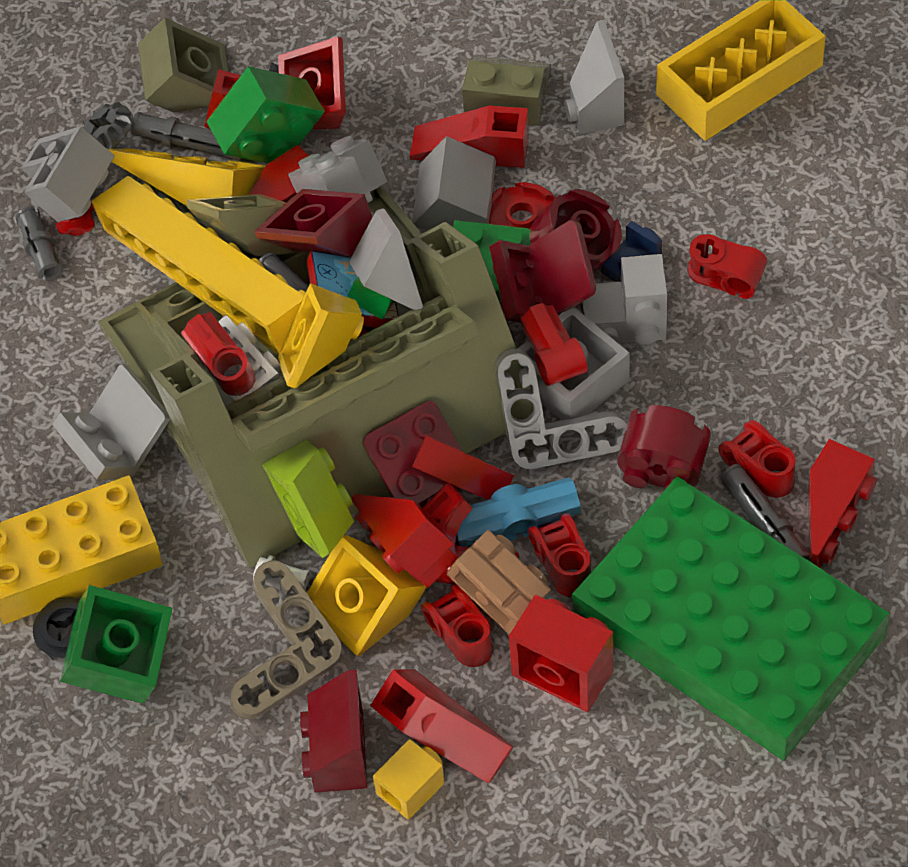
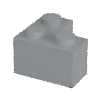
[21,126,114,222]
[288,136,387,203]
[581,254,667,345]

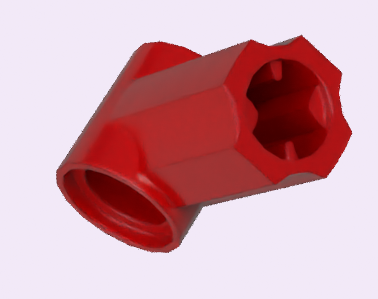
[520,303,588,387]
[181,312,255,396]

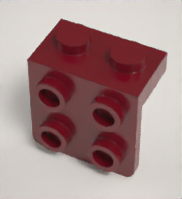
[489,220,596,323]
[362,401,463,508]

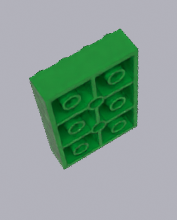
[572,477,890,761]

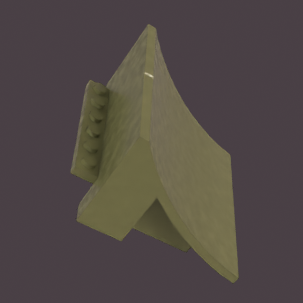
[98,186,533,568]

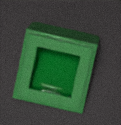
[347,276,395,319]

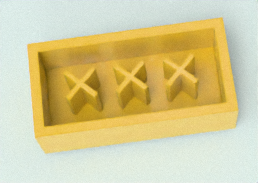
[656,0,826,141]
[0,475,163,625]

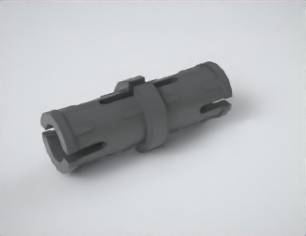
[15,206,63,281]

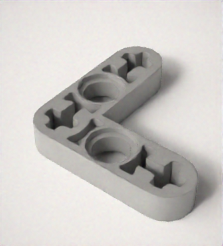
[495,349,627,469]

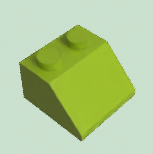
[262,440,354,558]

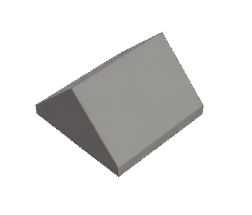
[412,136,496,229]
[349,208,423,310]

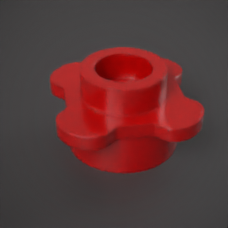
[56,202,95,236]

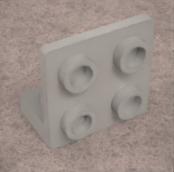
[52,365,170,480]

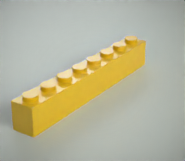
[91,176,306,355]

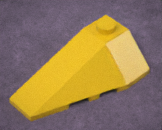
[108,148,266,206]

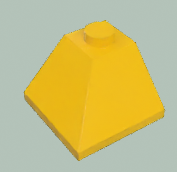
[277,283,364,388]
[307,535,427,656]

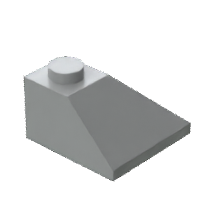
[564,20,624,135]

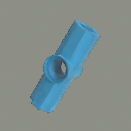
[456,477,581,547]

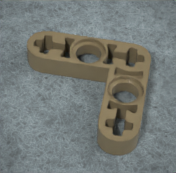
[230,561,341,719]

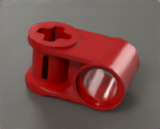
[687,234,768,299]
[718,420,796,498]
[528,513,591,597]
[420,584,493,667]

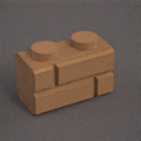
[447,529,551,634]

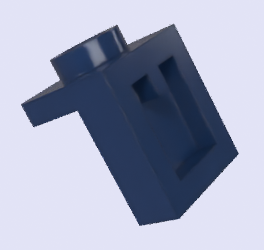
[601,221,662,282]

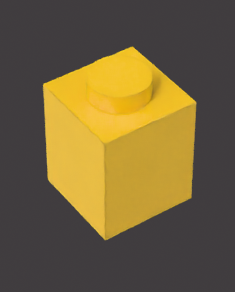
[373,739,445,820]

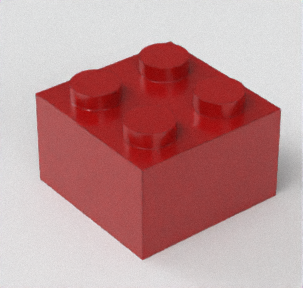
[509,594,613,713]

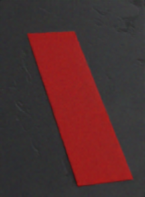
[412,435,514,500]

